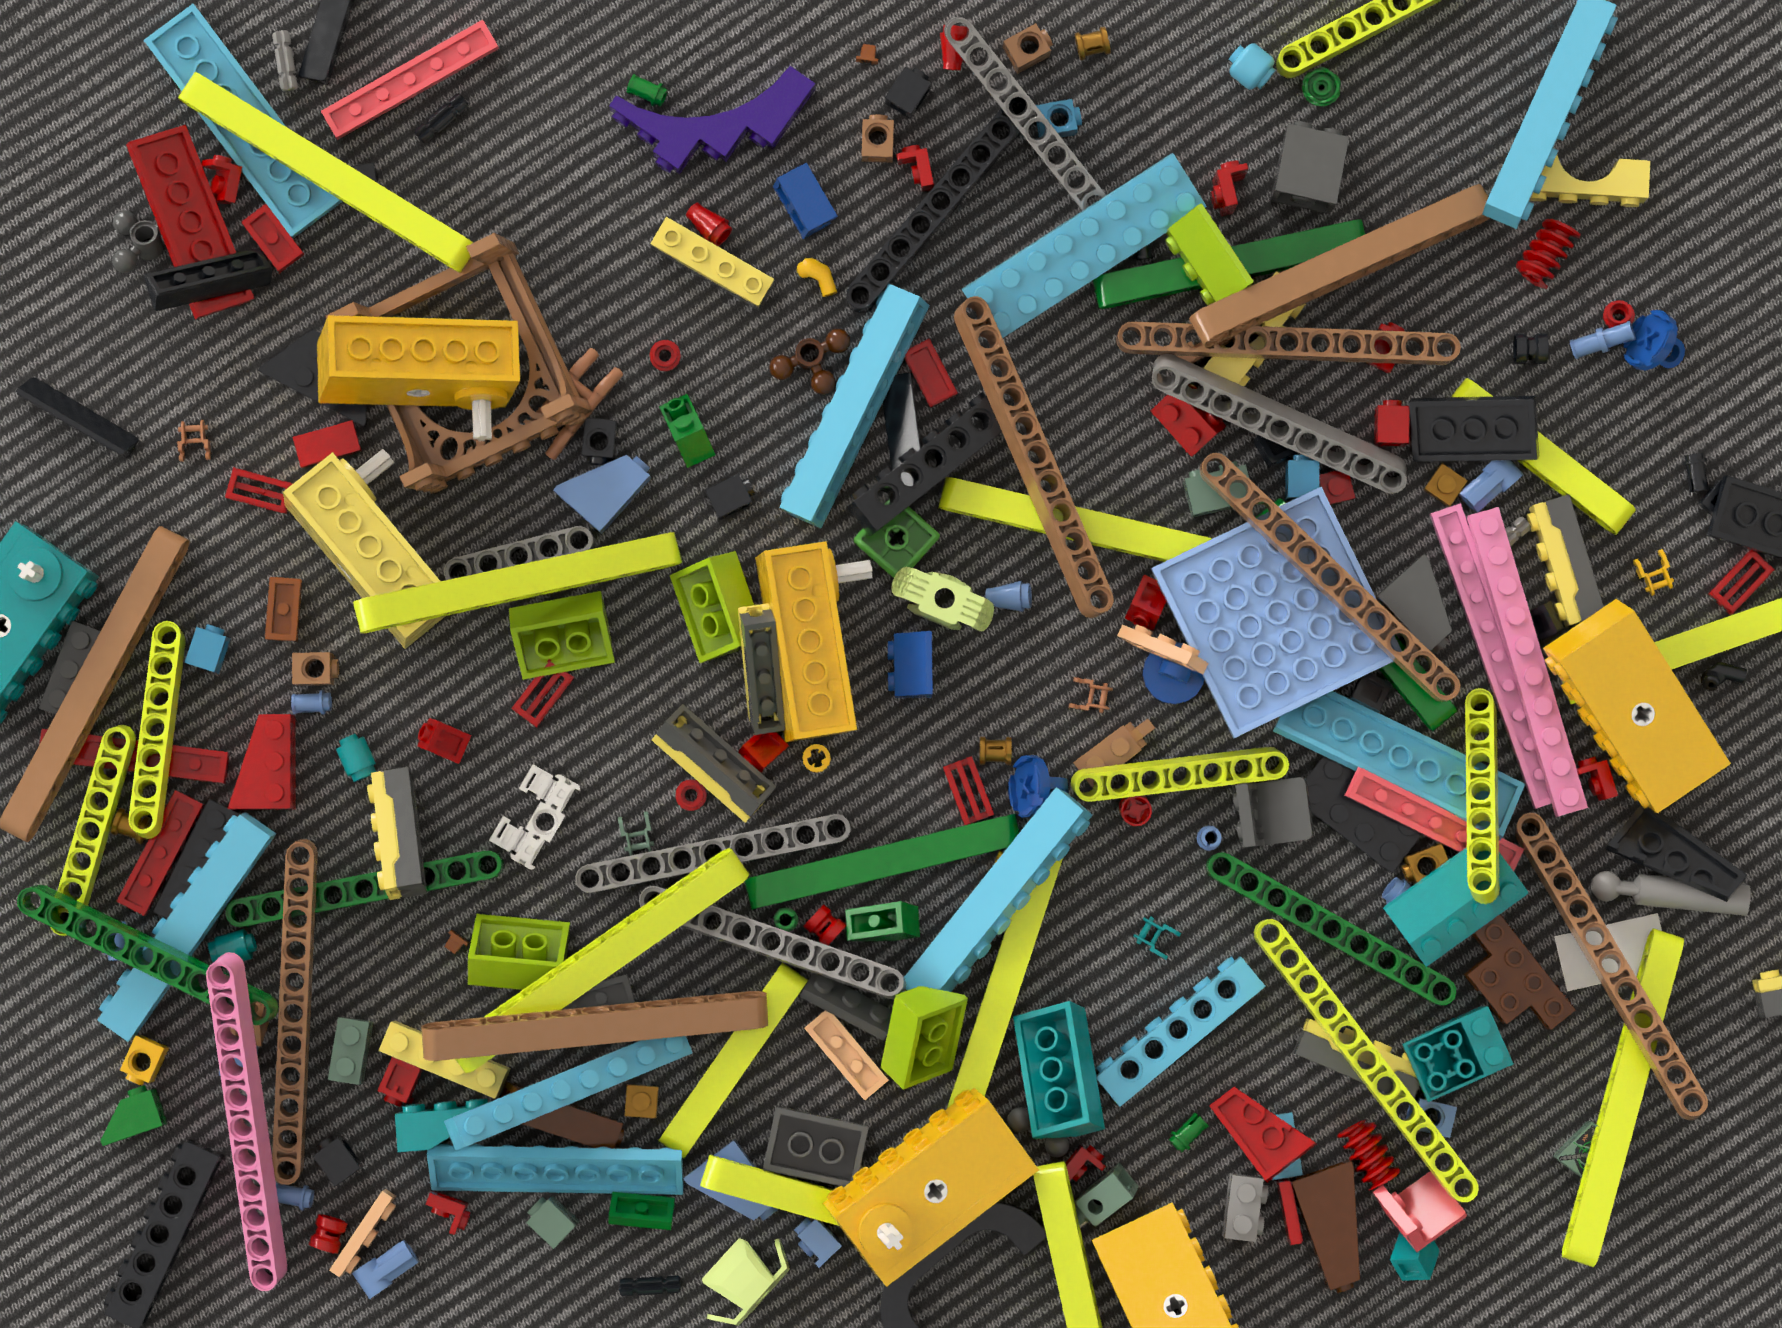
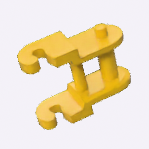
[1633,549,1674,596]

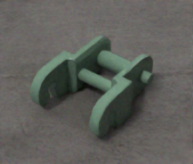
[618,811,654,856]

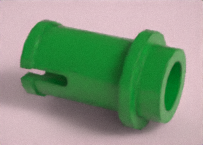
[626,74,668,107]
[774,908,798,932]
[1169,1112,1209,1153]

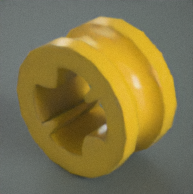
[802,744,831,773]

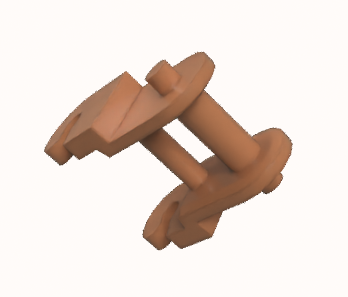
[177,420,211,462]
[1069,677,1113,713]

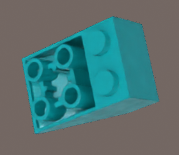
[1402,1006,1514,1102]
[395,1098,488,1152]

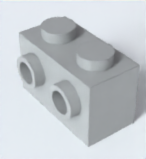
[1222,1173,1268,1242]

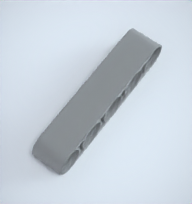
[444,526,595,580]

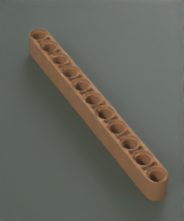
[1189,184,1490,347]
[954,296,1114,618]
[1116,322,1461,365]
[1200,453,1461,702]
[0,526,190,842]
[1515,813,1708,1120]
[272,839,318,1185]
[421,991,768,1061]

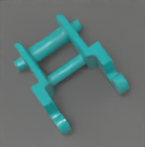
[1133,916,1181,960]

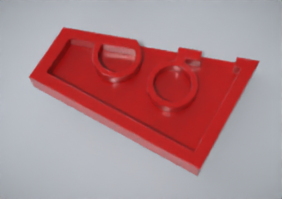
[1209,1087,1317,1182]

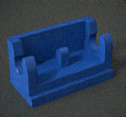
[773,162,837,240]

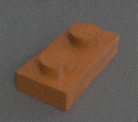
[265,577,302,642]

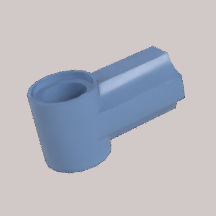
[1459,460,1523,513]
[352,1240,419,1299]

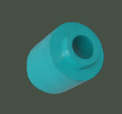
[335,734,376,782]
[208,929,257,962]

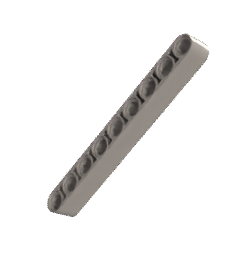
[944,17,1106,211]
[1152,354,1407,494]
[575,814,851,893]
[639,886,906,999]

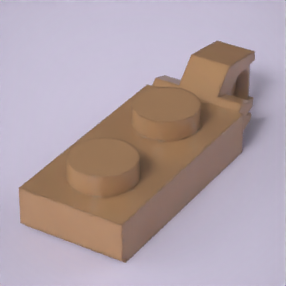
[1073,719,1155,788]

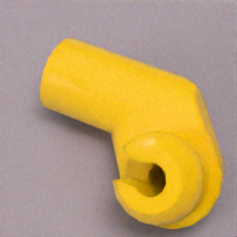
[797,258,837,297]

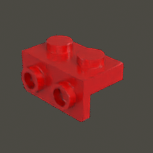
[1210,160,1248,217]
[1150,384,1226,457]

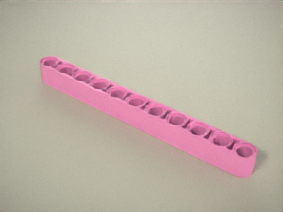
[206,952,287,1291]

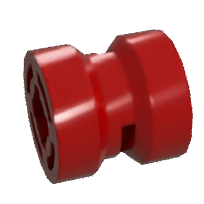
[1119,795,1152,826]
[803,904,846,945]
[308,1214,348,1254]

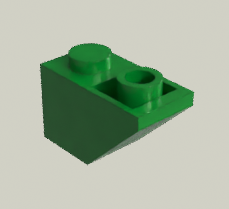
[659,394,716,468]

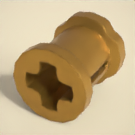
[1075,26,1111,61]
[979,737,1012,765]
[111,808,151,844]

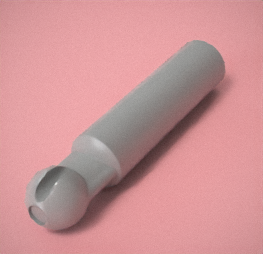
[1591,871,1751,916]

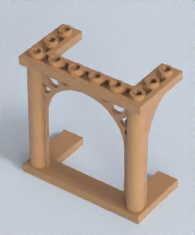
[326,233,592,494]

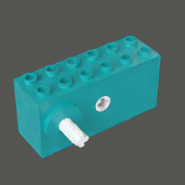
[0,521,99,724]

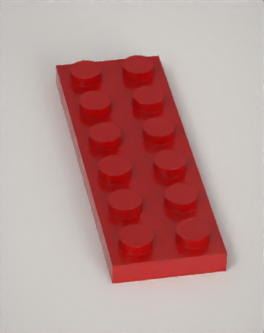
[126,125,255,320]

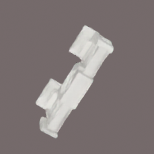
[489,764,580,870]

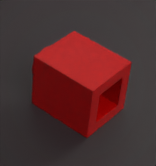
[1374,400,1409,447]

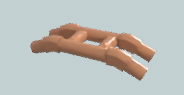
[530,348,623,460]

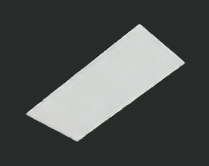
[1554,913,1662,991]

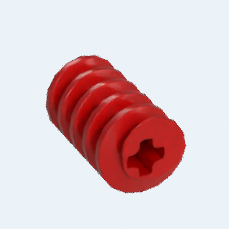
[1516,219,1580,289]
[1337,1119,1400,1191]

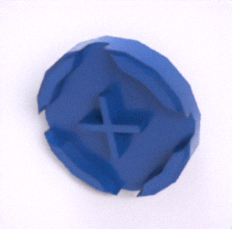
[1623,310,1685,371]
[1142,642,1204,705]
[1008,755,1069,818]

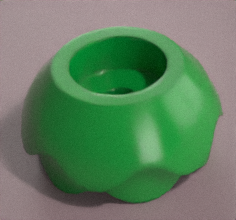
[1302,67,1341,107]

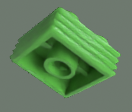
[854,499,940,578]

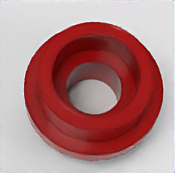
[1603,300,1635,328]
[649,340,681,371]
[675,779,707,811]

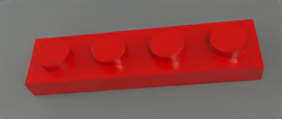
[116,790,205,916]

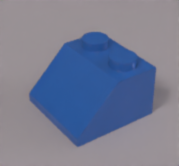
[888,631,933,698]

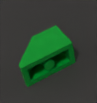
[845,901,920,941]
[100,1085,168,1146]

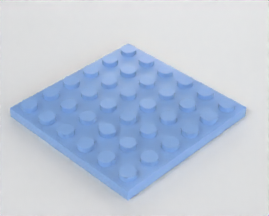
[1151,487,1402,739]

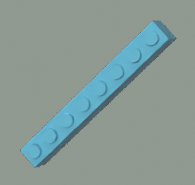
[1482,0,1618,229]
[780,284,930,529]
[904,787,1093,992]
[97,812,276,1042]
[444,1036,693,1151]

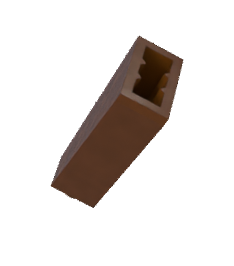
[500,1081,624,1149]
[1289,1160,1360,1293]

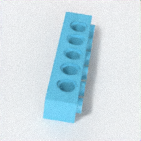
[1096,956,1265,1107]

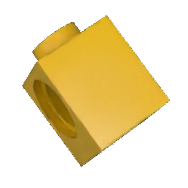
[120,1035,169,1086]

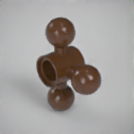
[769,329,850,395]

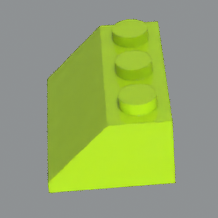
[1165,203,1254,306]
[670,551,754,663]
[509,591,615,680]
[468,914,570,990]
[880,986,968,1090]

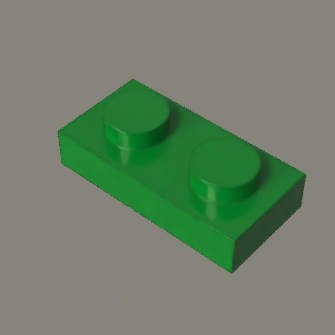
[608,1192,675,1230]

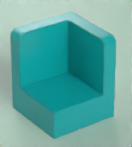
[1390,1232,1440,1281]

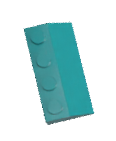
[1383,847,1529,967]
[1013,1001,1105,1139]

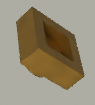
[1423,463,1468,507]
[625,1084,659,1118]

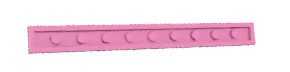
[1430,503,1551,809]
[1467,507,1588,817]

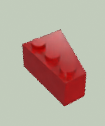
[228,714,296,810]

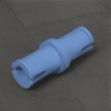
[1570,321,1636,359]

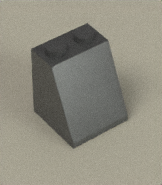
[1270,121,1349,214]
[1375,554,1452,654]

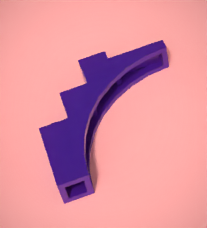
[609,66,816,174]

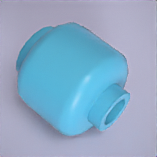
[1229,43,1276,90]

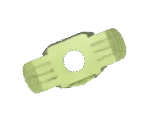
[891,567,994,631]
[702,1238,790,1326]

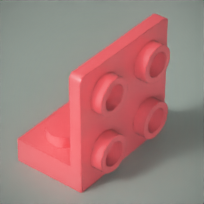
[1373,1171,1467,1252]

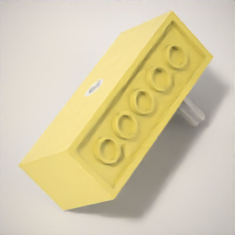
[283,449,445,649]

